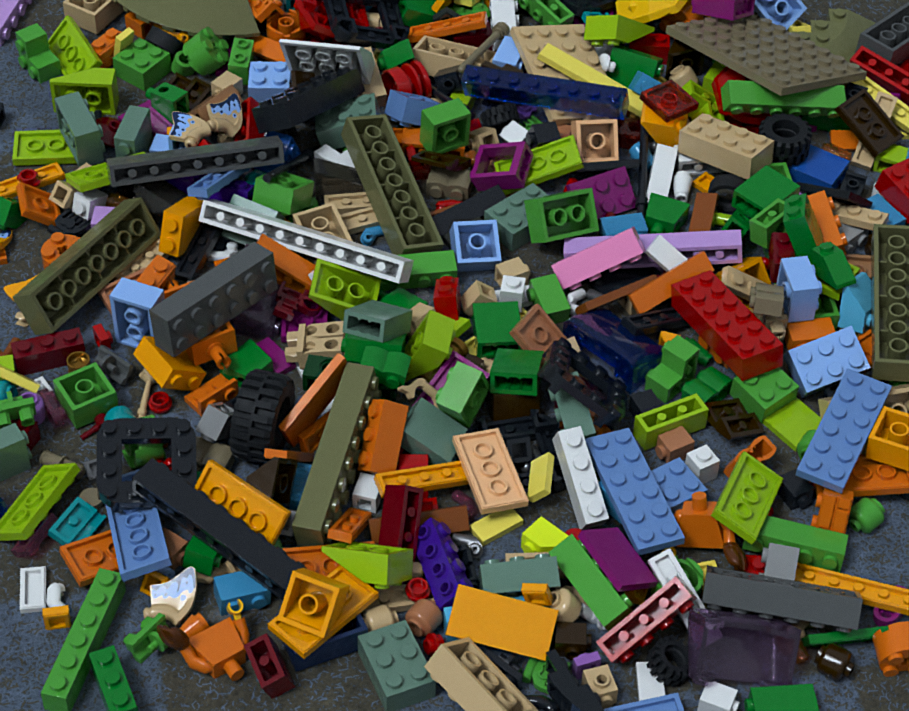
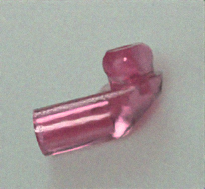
[451,489,476,520]

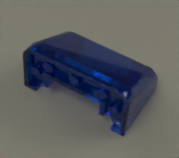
[563,308,663,394]

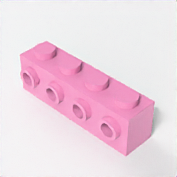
[551,226,645,291]

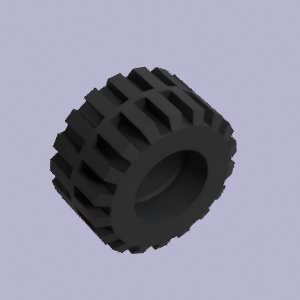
[758,113,812,167]

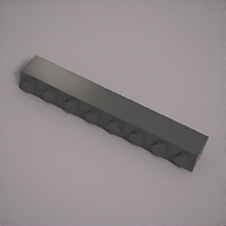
[106,135,285,187]

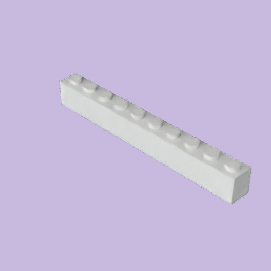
[198,199,414,284]

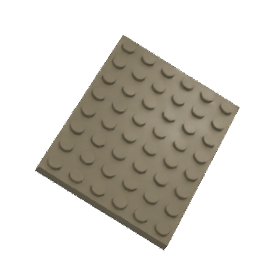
[666,12,867,96]

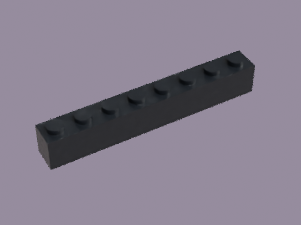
[132,458,307,601]

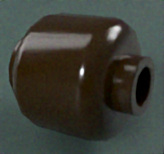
[814,643,855,681]

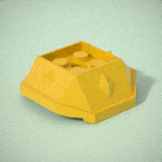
[615,0,688,24]

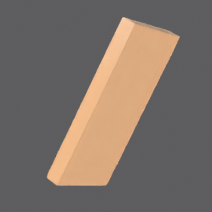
[452,428,529,515]

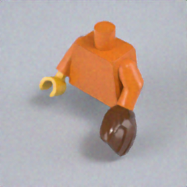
[661,491,747,572]
[157,599,250,681]

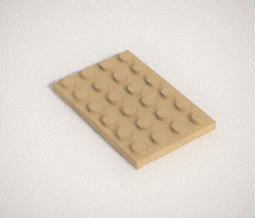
[510,24,626,125]

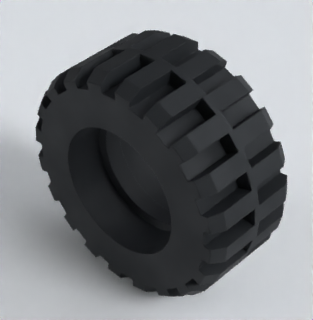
[229,369,295,464]

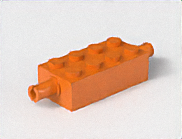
[164,280,238,369]

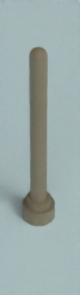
[458,22,510,73]

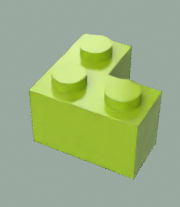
[674,80,725,121]

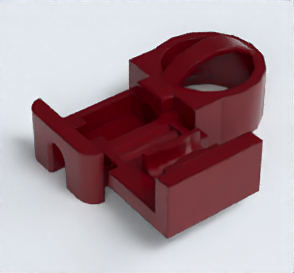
[273,281,322,322]

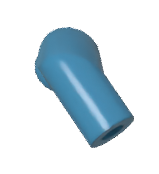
[360,225,384,246]

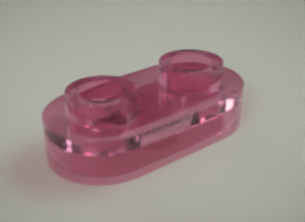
[37,388,67,429]

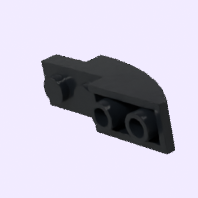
[546,649,604,711]

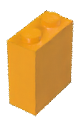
[158,196,203,257]
[133,336,207,391]

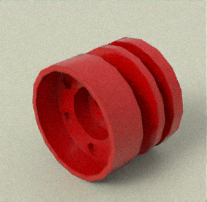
[381,60,432,100]

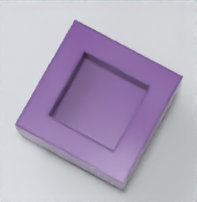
[572,651,601,679]

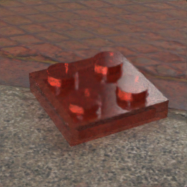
[639,79,699,123]

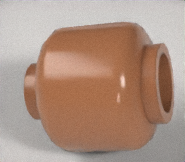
[405,599,443,637]

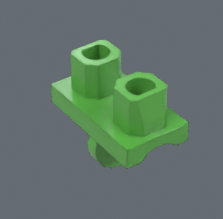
[0,391,36,429]
[123,613,168,664]

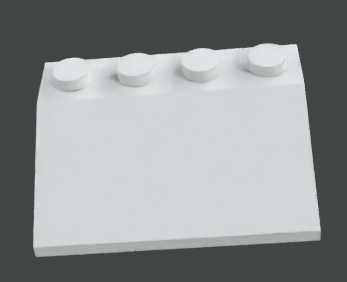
[279,39,375,84]

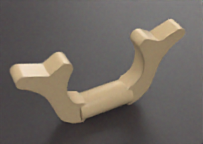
[397,378,440,410]

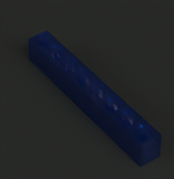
[461,64,629,120]

